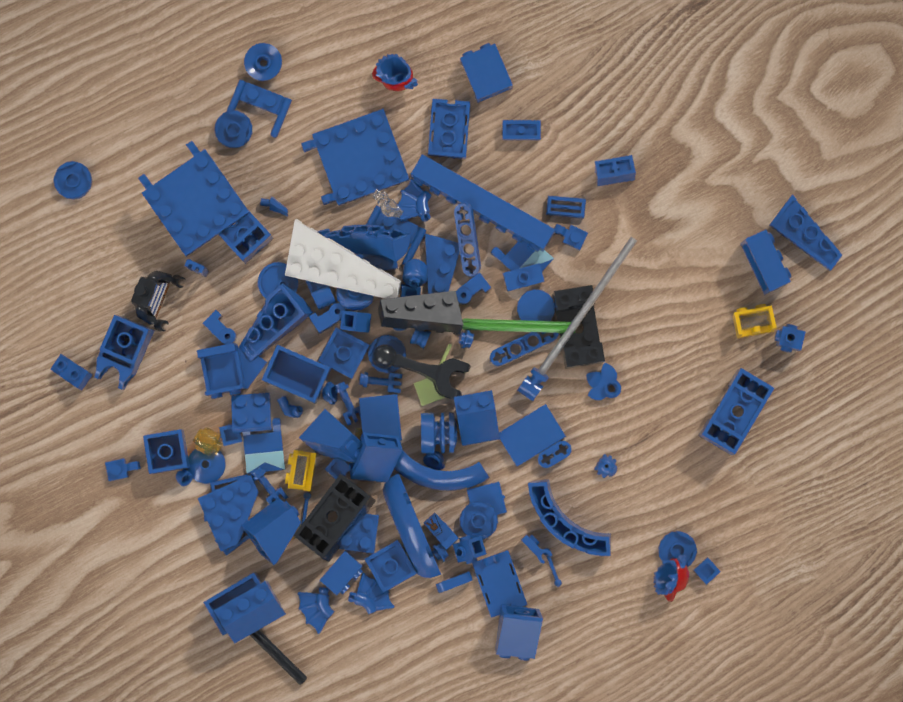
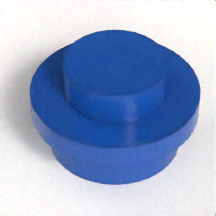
[458,330,474,349]

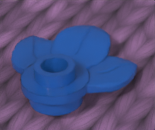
[586,363,621,400]

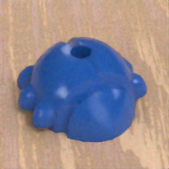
[322,382,338,405]
[423,451,445,470]
[594,454,617,478]

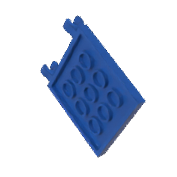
[301,109,410,206]
[138,141,250,257]

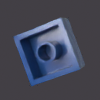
[143,429,190,474]

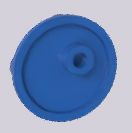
[258,262,299,299]

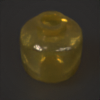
[193,427,223,456]

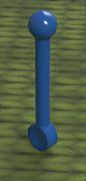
[299,492,311,527]
[543,548,562,587]

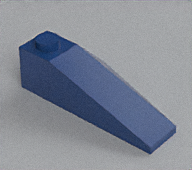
[239,284,314,361]

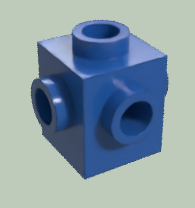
[774,324,806,353]
[452,535,487,564]

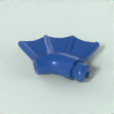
[397,179,432,222]
[348,573,395,615]
[298,587,335,634]

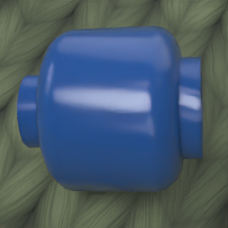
[402,259,428,288]

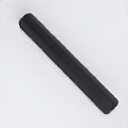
[250,630,307,685]

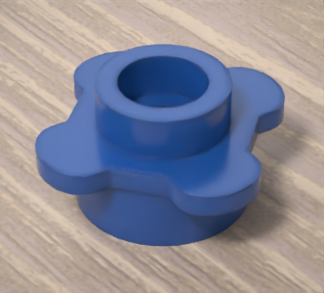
[432,543,449,562]

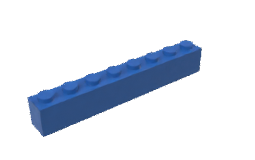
[411,154,555,252]

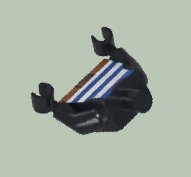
[131,270,186,332]

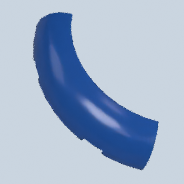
[317,225,410,261]
[394,450,489,491]
[383,474,441,578]
[528,479,611,556]

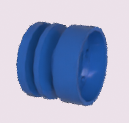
[421,412,457,453]

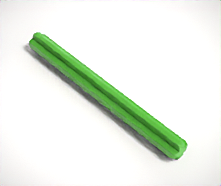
[462,319,576,333]

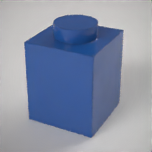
[340,310,371,333]

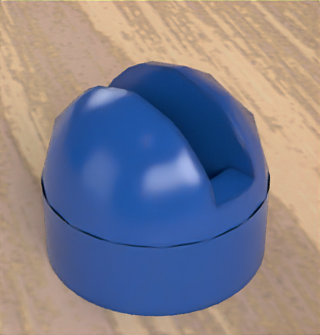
[176,469,193,486]

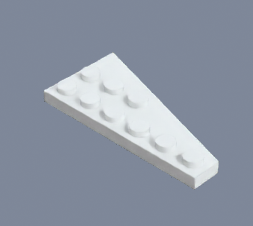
[285,219,401,299]

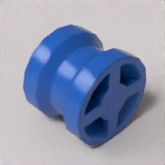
[410,329,431,349]

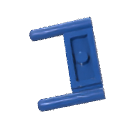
[226,80,292,138]
[366,205,427,265]

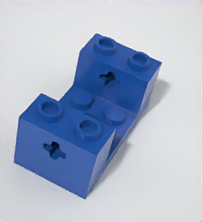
[218,210,274,264]
[698,368,774,455]

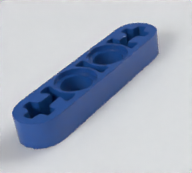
[454,202,481,277]
[490,332,559,366]

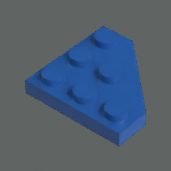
[198,475,259,551]

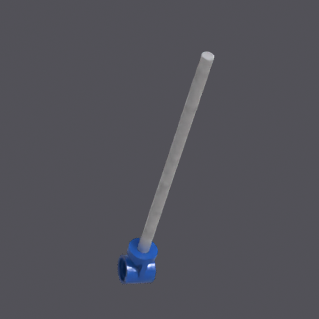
[517,237,637,401]

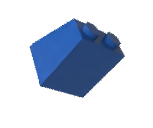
[454,390,500,446]
[299,409,362,463]
[241,498,301,565]
[495,605,543,661]

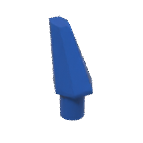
[260,196,288,216]

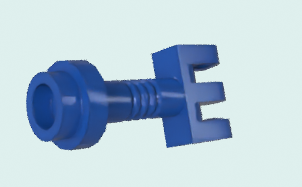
[359,372,403,393]
[334,381,361,426]
[251,467,289,504]

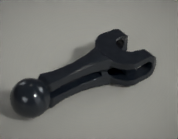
[372,344,471,400]

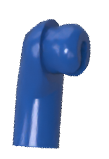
[277,396,303,418]

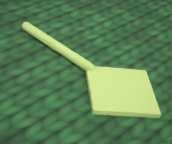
[414,344,452,406]

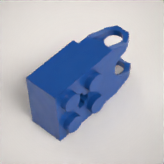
[94,315,155,390]

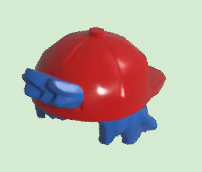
[372,54,418,91]
[653,555,689,602]

